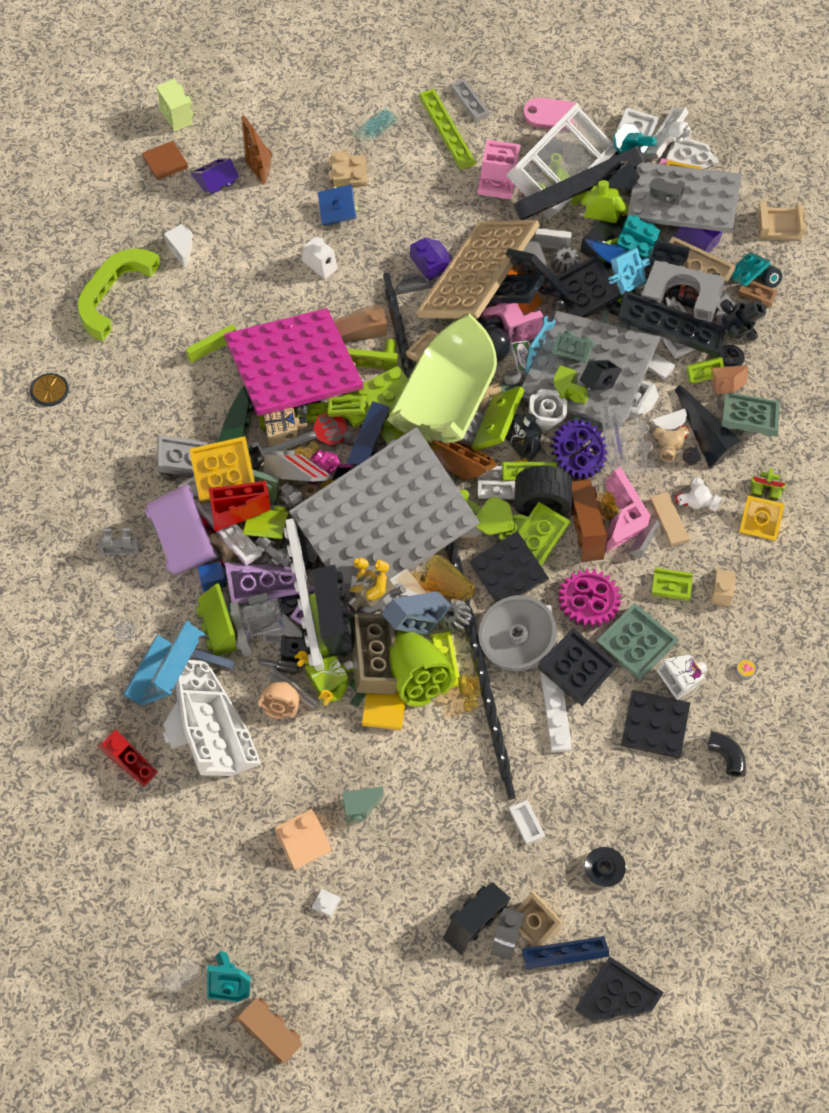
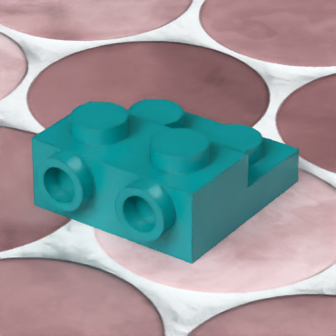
[616,215,660,260]

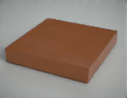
[142,140,188,181]

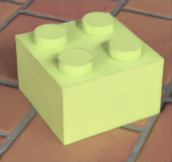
[156,79,193,132]

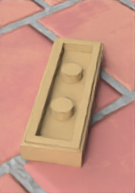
[650,492,689,547]

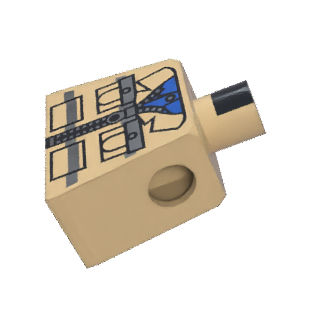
[264,408,307,447]

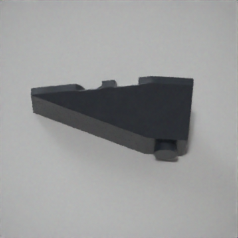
[580,213,628,269]

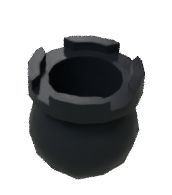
[478,316,511,362]

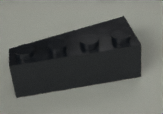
[312,565,354,656]

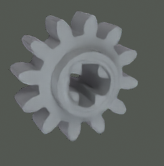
[279,483,304,511]

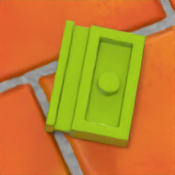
[651,567,693,601]

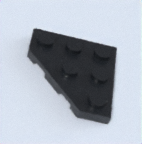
[575,956,664,1022]

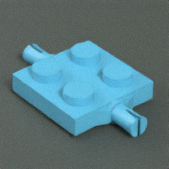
[608,248,650,294]

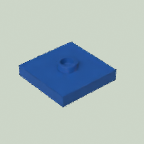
[318,184,357,226]

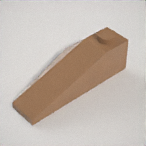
[334,305,387,342]

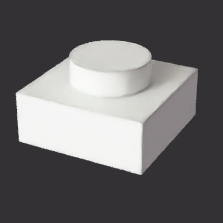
[312,889,341,918]

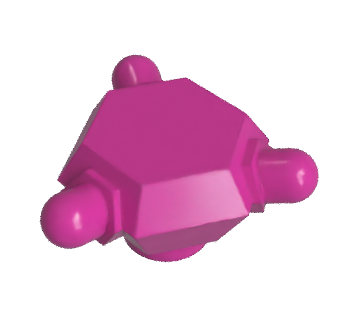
[309,450,340,485]

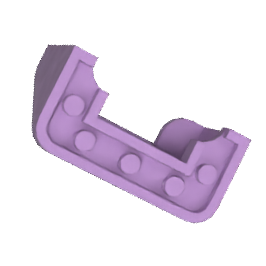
[144,484,219,575]

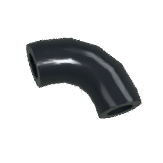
[708,731,747,777]

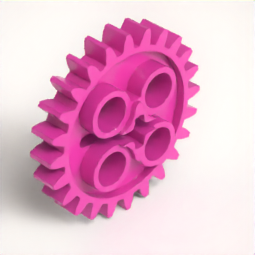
[558,568,621,629]

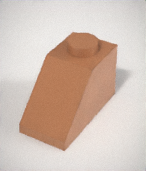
[711,365,748,394]

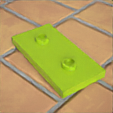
[472,386,524,451]

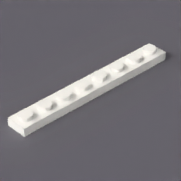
[284,518,325,671]
[540,605,572,753]

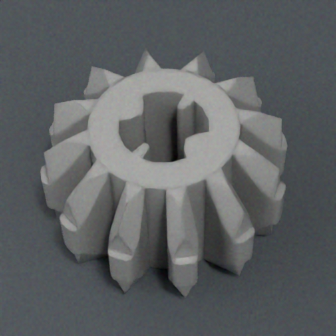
[550,246,580,274]
[439,598,472,632]

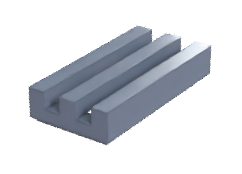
[192,650,235,670]

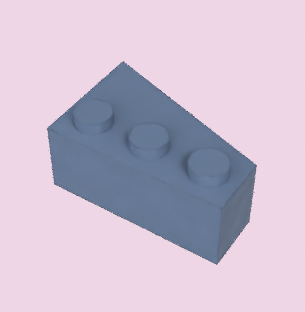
[382,591,452,635]

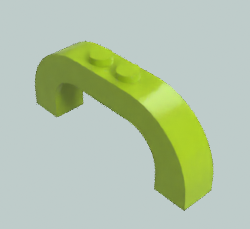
[78,248,160,342]

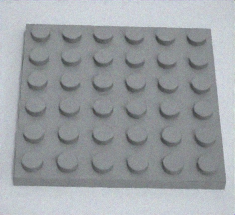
[521,311,659,428]

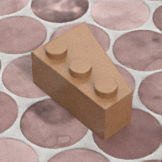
[231,998,303,1064]

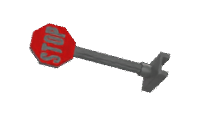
[248,412,348,470]

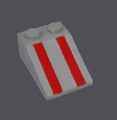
[264,450,332,482]

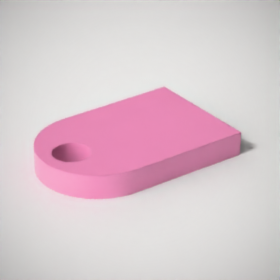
[523,98,576,132]

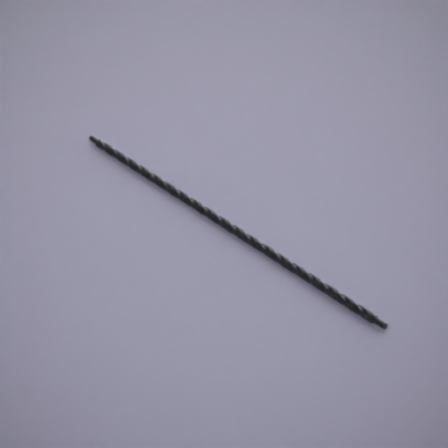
[383,273,516,800]

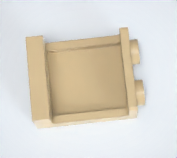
[757,201,807,240]

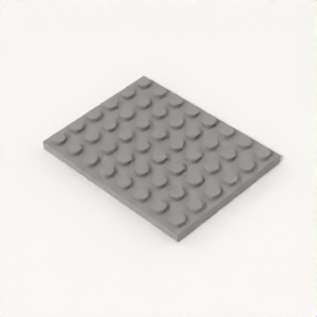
[289,427,480,602]

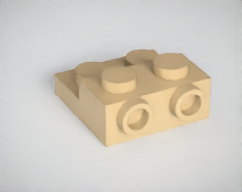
[328,151,368,187]

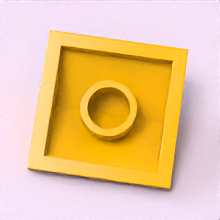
[739,495,785,541]

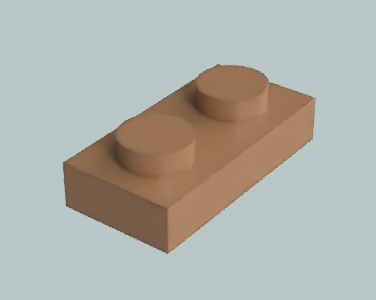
[738,281,778,308]

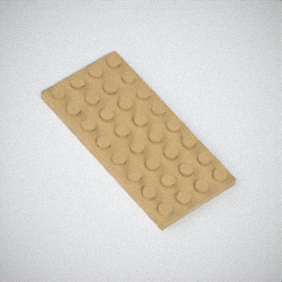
[416,220,540,319]

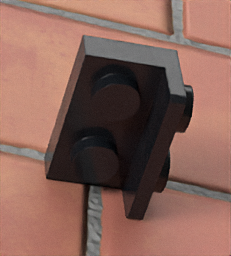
[648,240,690,267]

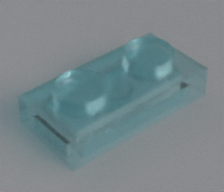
[361,108,397,140]

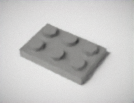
[157,435,213,477]

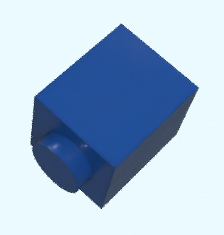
[198,562,227,592]

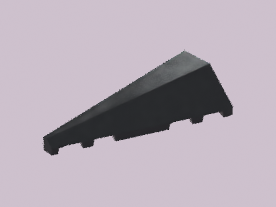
[675,385,741,469]

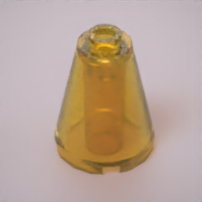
[419,554,475,601]

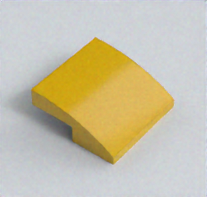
[362,690,405,731]

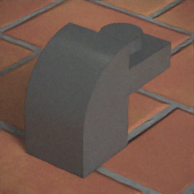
[491,908,524,960]

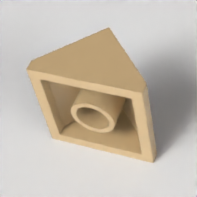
[516,891,562,947]

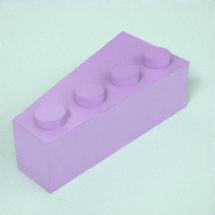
[224,562,307,604]

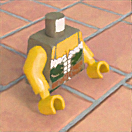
[347,558,395,612]

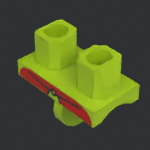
[750,468,786,500]

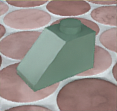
[342,786,384,824]

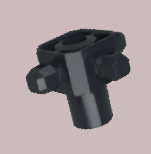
[720,299,766,341]

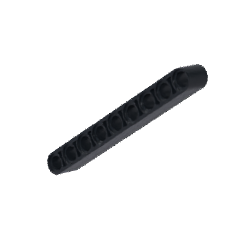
[513,146,647,220]

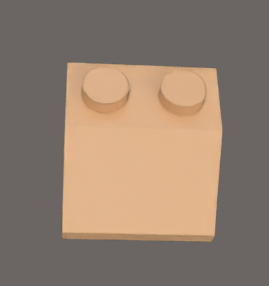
[275,809,331,870]

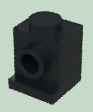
[280,636,309,663]

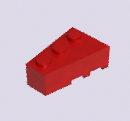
[208,481,270,532]

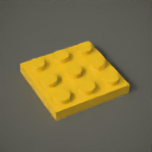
[189,436,255,504]

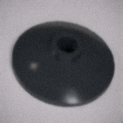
[584,847,626,887]

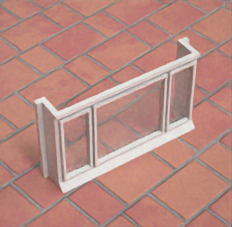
[506,103,616,220]

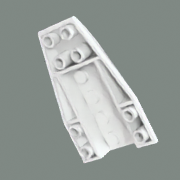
[175,660,261,776]

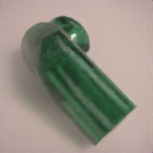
[350,679,366,708]

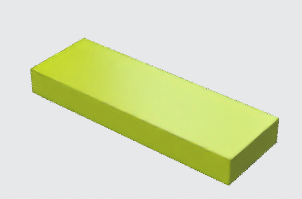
[431,631,461,688]

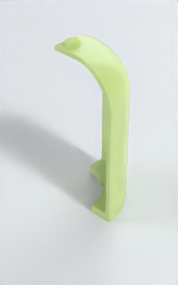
[387,313,497,443]

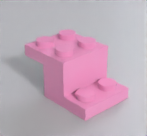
[477,140,521,199]
[481,303,543,343]

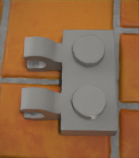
[98,528,139,555]
[255,536,293,567]

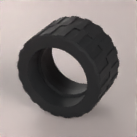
[514,465,572,517]

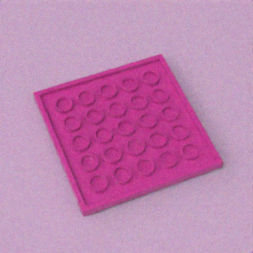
[224,308,363,416]

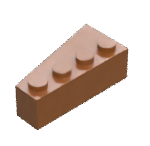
[571,480,609,562]

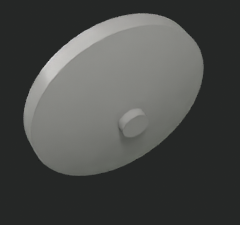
[479,595,557,671]

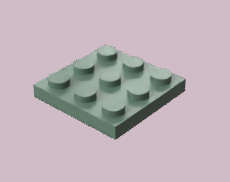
[721,393,780,437]
[596,603,679,681]

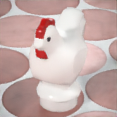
[675,477,722,512]

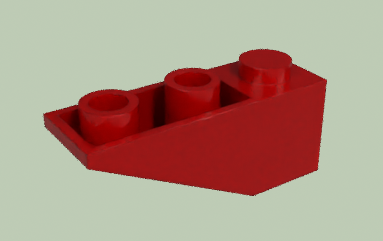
[97,729,158,787]

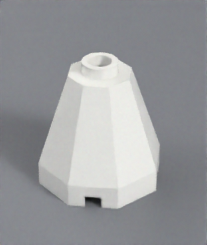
[529,389,567,433]

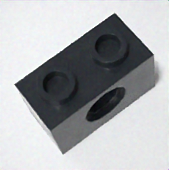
[579,360,622,391]

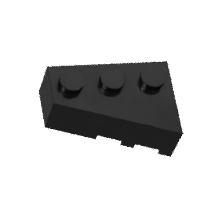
[443,882,511,955]

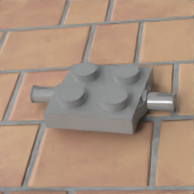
[352,582,406,614]

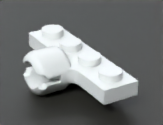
[643,107,691,159]

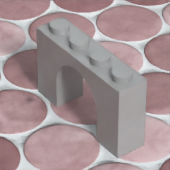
[642,260,725,322]

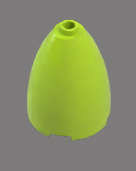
[388,630,455,707]

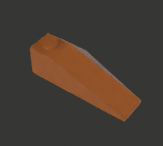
[241,116,272,185]

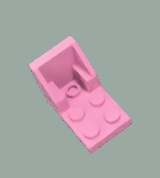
[605,467,650,552]

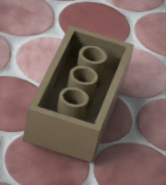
[350,613,397,694]

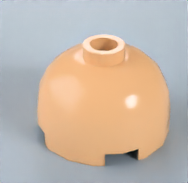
[258,682,299,719]

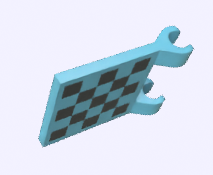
[525,316,556,373]

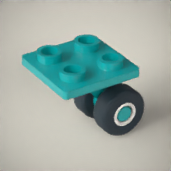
[730,252,782,288]

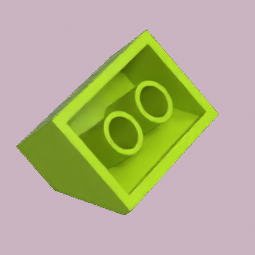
[196,584,237,656]

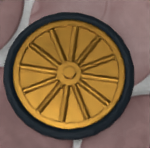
[30,373,69,406]

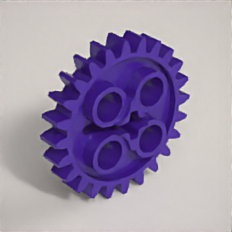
[550,419,609,480]

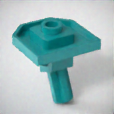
[613,124,657,154]
[207,951,251,1002]

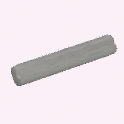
[268,669,319,709]

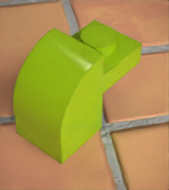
[554,365,589,404]

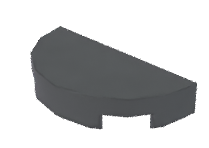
[397,274,432,295]

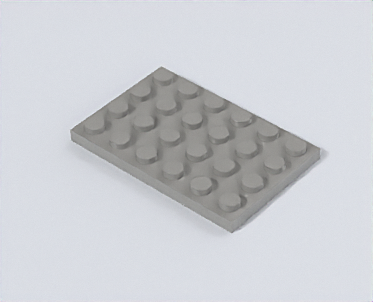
[627,162,742,233]

